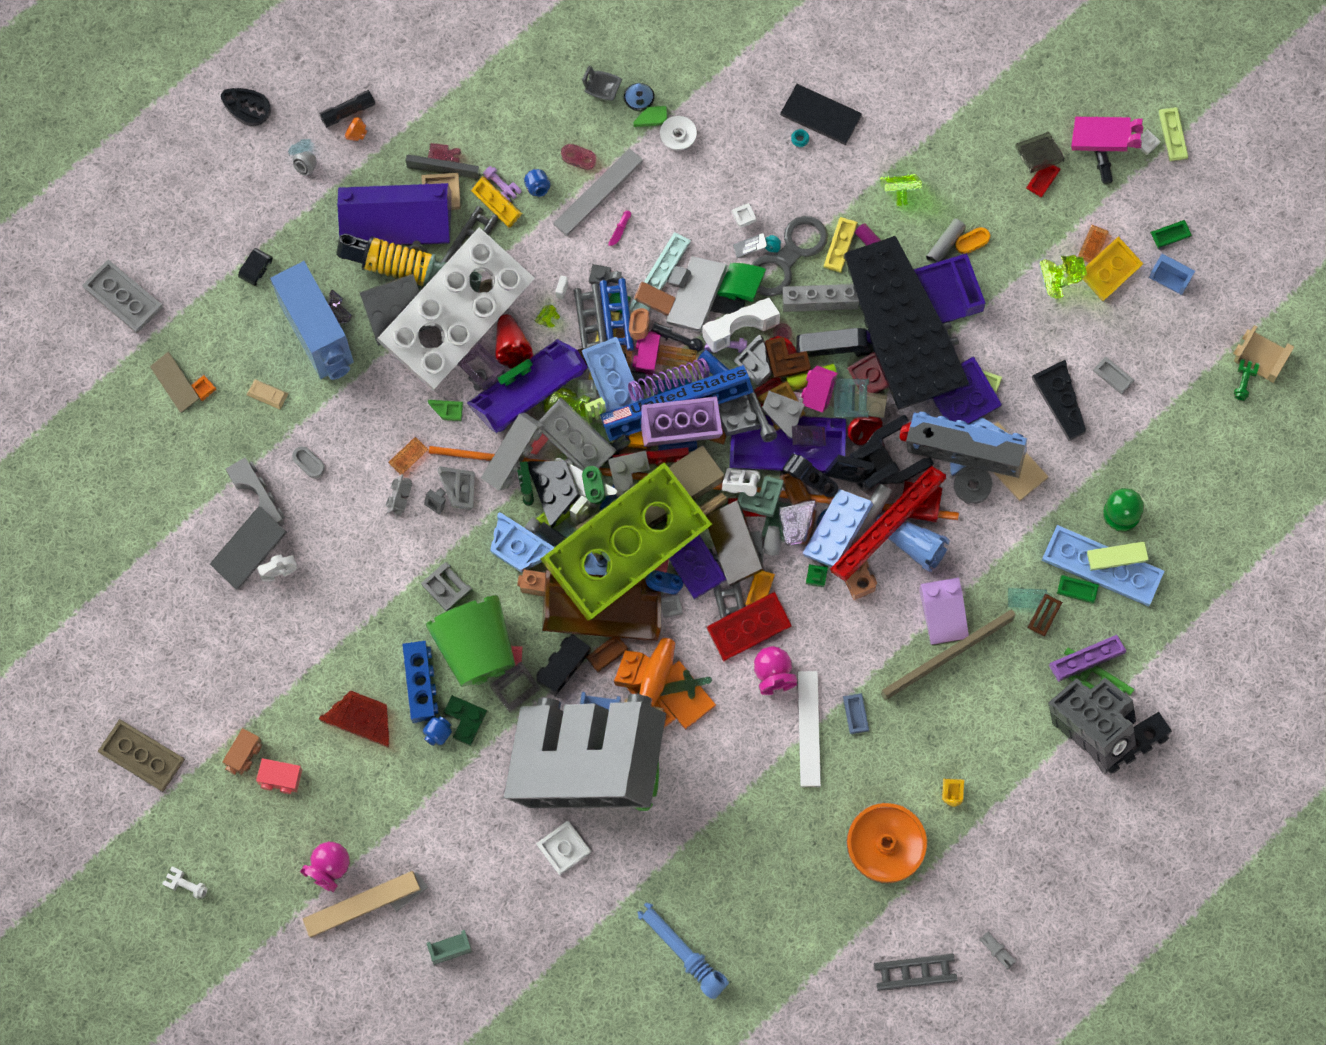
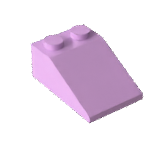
[919,578,969,645]

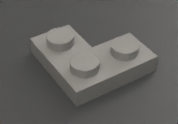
[608,451,650,497]

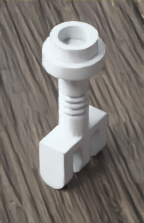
[163,867,208,899]

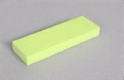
[1159,107,1188,162]
[1087,542,1148,571]

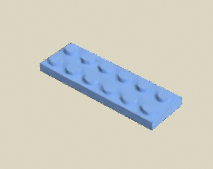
[1042,525,1164,607]

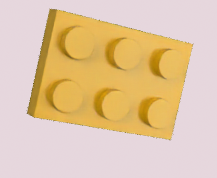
[1078,236,1143,301]

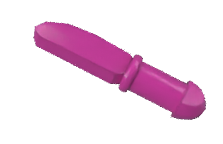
[608,210,631,246]

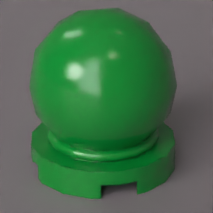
[1103,488,1144,532]

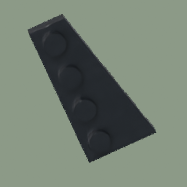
[1032,359,1086,441]

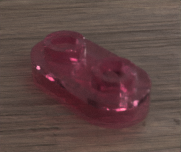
[561,144,597,170]

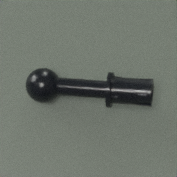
[651,322,703,353]

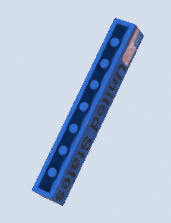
[600,365,753,442]

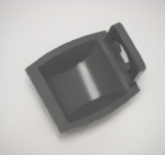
[582,66,622,101]

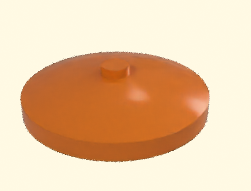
[847,803,927,883]

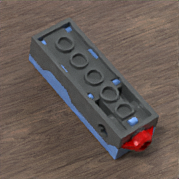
[899,412,1027,478]

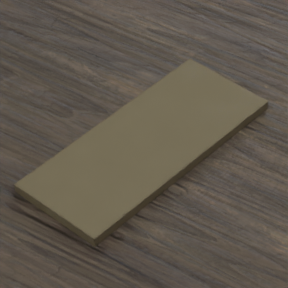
[150,352,200,413]

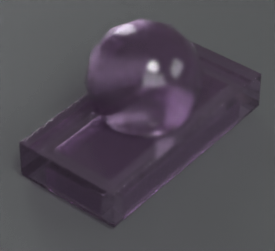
[792,425,826,447]

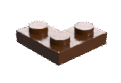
[766,337,811,379]

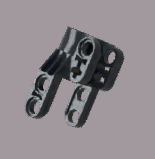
[850,415,934,491]

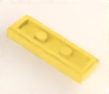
[823,217,858,273]

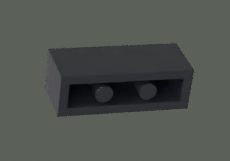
[536,634,591,697]

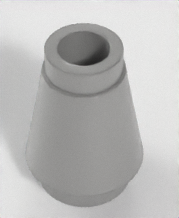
[762,526,781,555]

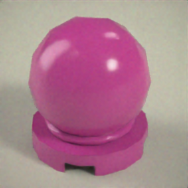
[754,646,797,695]
[300,841,350,893]

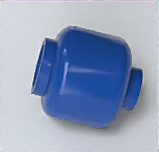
[524,169,550,197]
[423,716,452,746]

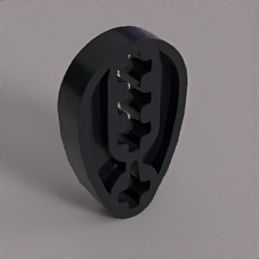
[220,88,271,126]

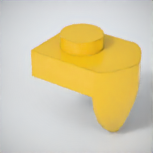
[942,778,964,807]

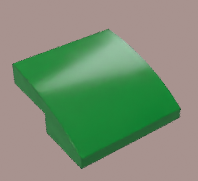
[717,263,766,302]

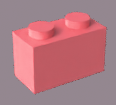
[256,758,302,794]

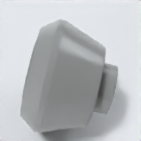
[293,151,317,176]

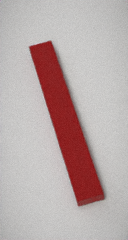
[830,465,946,582]

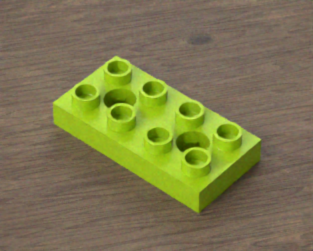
[540,463,712,620]

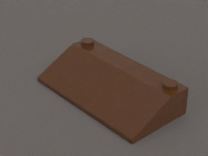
[542,570,661,641]

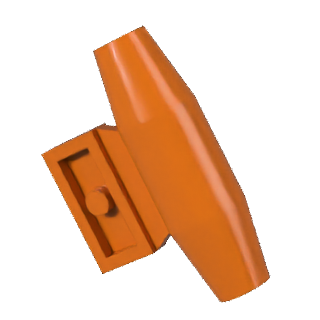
[614,638,675,707]

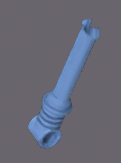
[638,903,729,999]

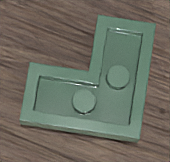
[738,476,784,517]

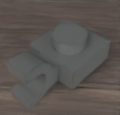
[589,264,623,286]

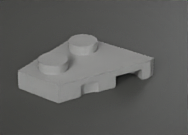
[762,391,805,439]
[437,466,475,510]

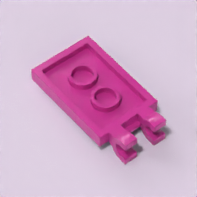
[1071,117,1144,152]

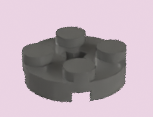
[954,466,992,504]

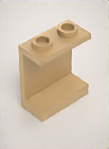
[1233,325,1294,383]

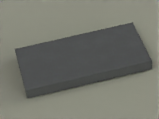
[210,506,287,590]

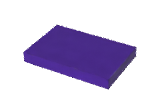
[669,535,727,600]

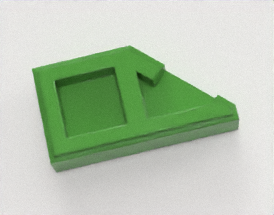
[633,106,667,127]
[428,400,463,421]

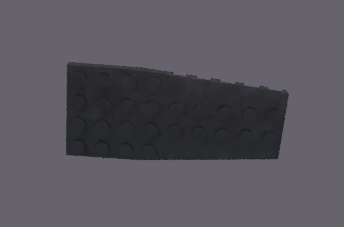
[843,236,969,410]

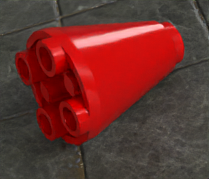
[495,314,533,369]

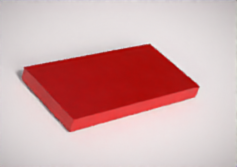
[706,592,792,661]

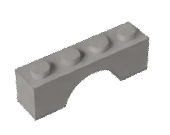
[225,458,285,526]

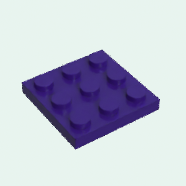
[932,356,1002,425]

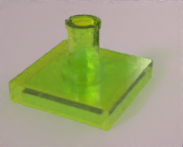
[880,174,922,206]

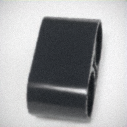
[238,248,273,286]

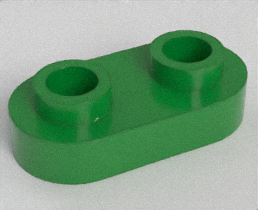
[497,359,533,386]
[582,466,606,504]

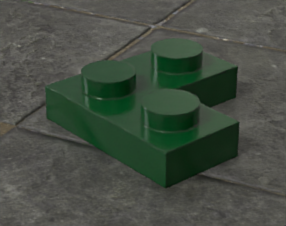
[444,695,487,746]

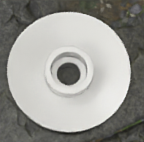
[660,116,697,150]

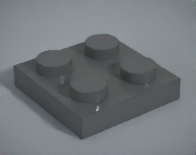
[718,395,761,436]

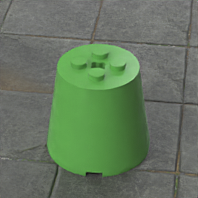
[426,595,515,687]

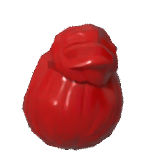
[848,416,883,445]

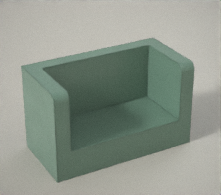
[426,930,472,965]

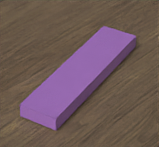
[1049,635,1126,682]

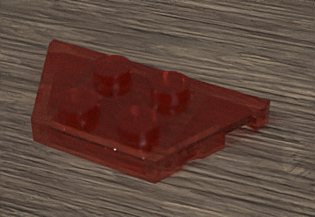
[319,691,390,748]

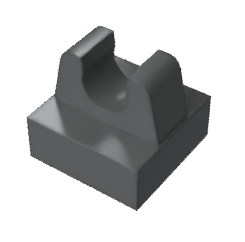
[424,488,446,515]

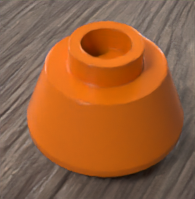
[344,117,368,141]

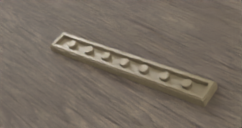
[881,609,1016,700]

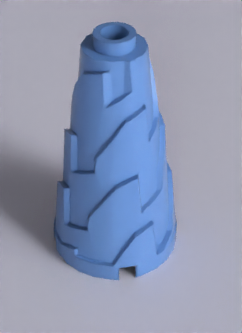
[875,514,950,572]

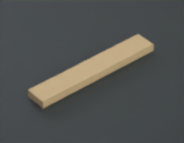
[302,871,421,938]

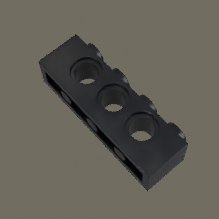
[1092,712,1172,775]

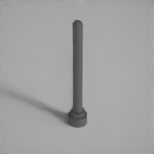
[748,384,777,442]

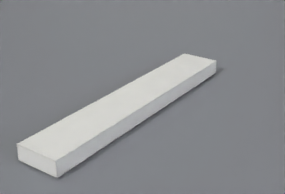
[798,671,820,787]

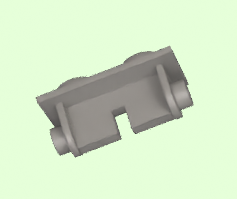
[386,474,412,516]

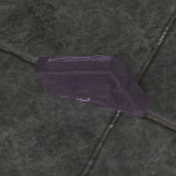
[779,500,817,546]

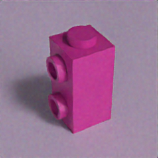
[633,331,661,376]

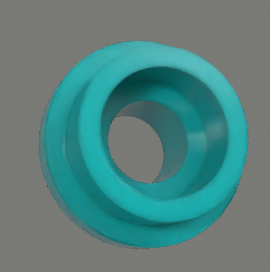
[791,129,809,147]
[765,235,781,253]

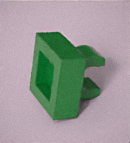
[806,564,828,587]

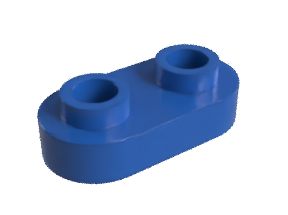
[645,570,683,594]

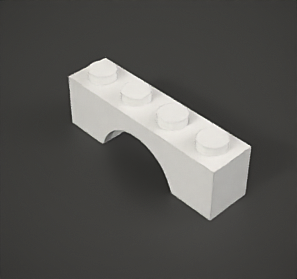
[703,298,780,353]

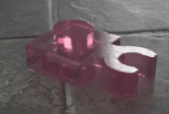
[428,143,461,163]

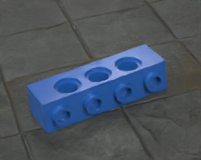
[402,641,439,723]

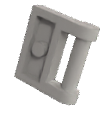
[421,562,473,612]

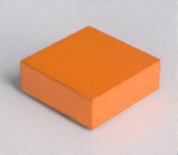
[191,375,217,401]

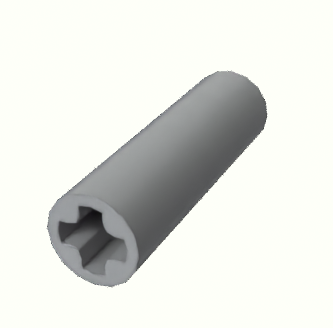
[926,219,966,262]
[859,484,892,533]

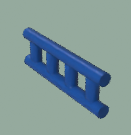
[600,278,634,351]

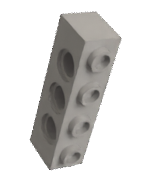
[782,284,859,312]

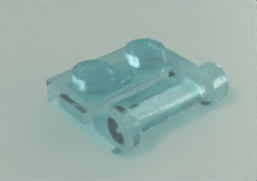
[834,379,869,417]

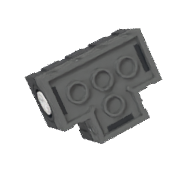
[1048,678,1136,770]

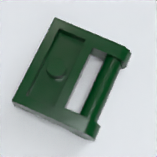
[517,461,534,506]

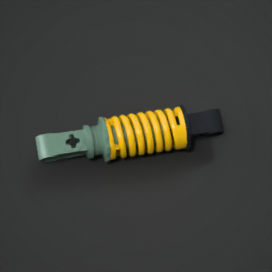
[336,234,482,292]

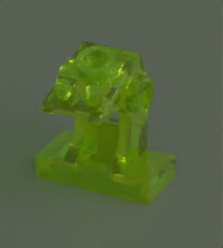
[1039,255,1087,299]

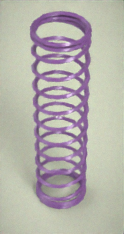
[628,358,710,402]

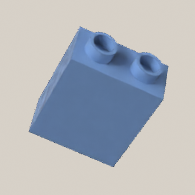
[270,261,354,380]

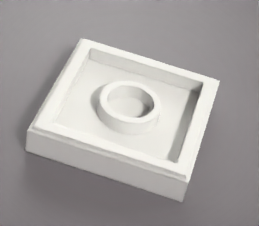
[536,821,592,876]

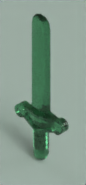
[638,670,712,699]

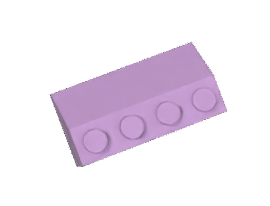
[641,397,723,447]

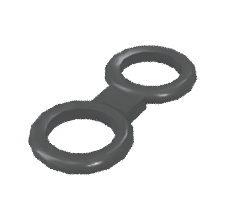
[751,216,828,297]

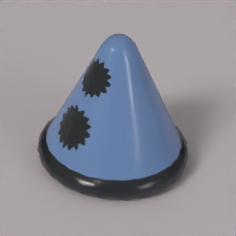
[624,83,655,111]

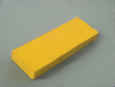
[471,177,522,227]

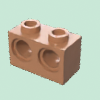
[845,560,877,600]

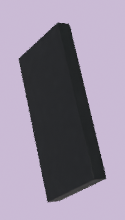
[780,84,862,145]

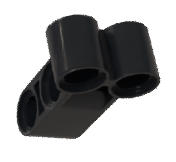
[782,453,838,497]

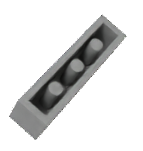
[481,413,544,490]

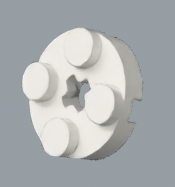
[257,555,297,582]

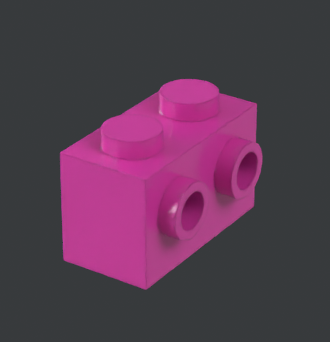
[801,366,838,413]

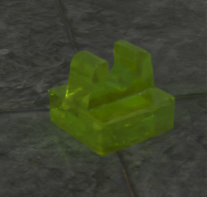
[534,304,560,328]

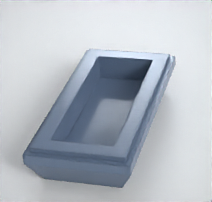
[843,693,869,734]

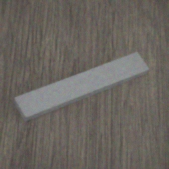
[554,148,643,236]

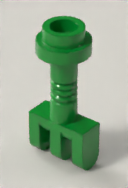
[1234,358,1260,401]

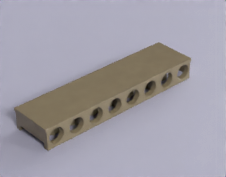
[575,445,724,562]

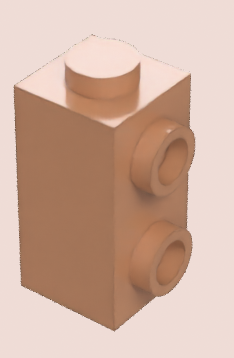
[517,569,545,596]
[222,728,262,775]

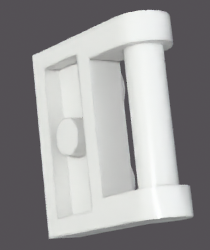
[722,468,761,496]

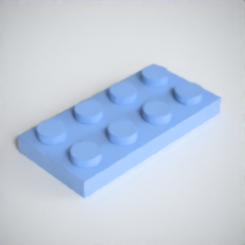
[582,337,642,412]
[803,489,873,567]

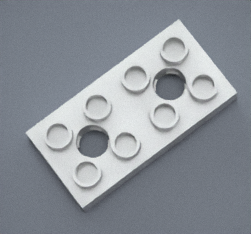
[377,227,535,391]

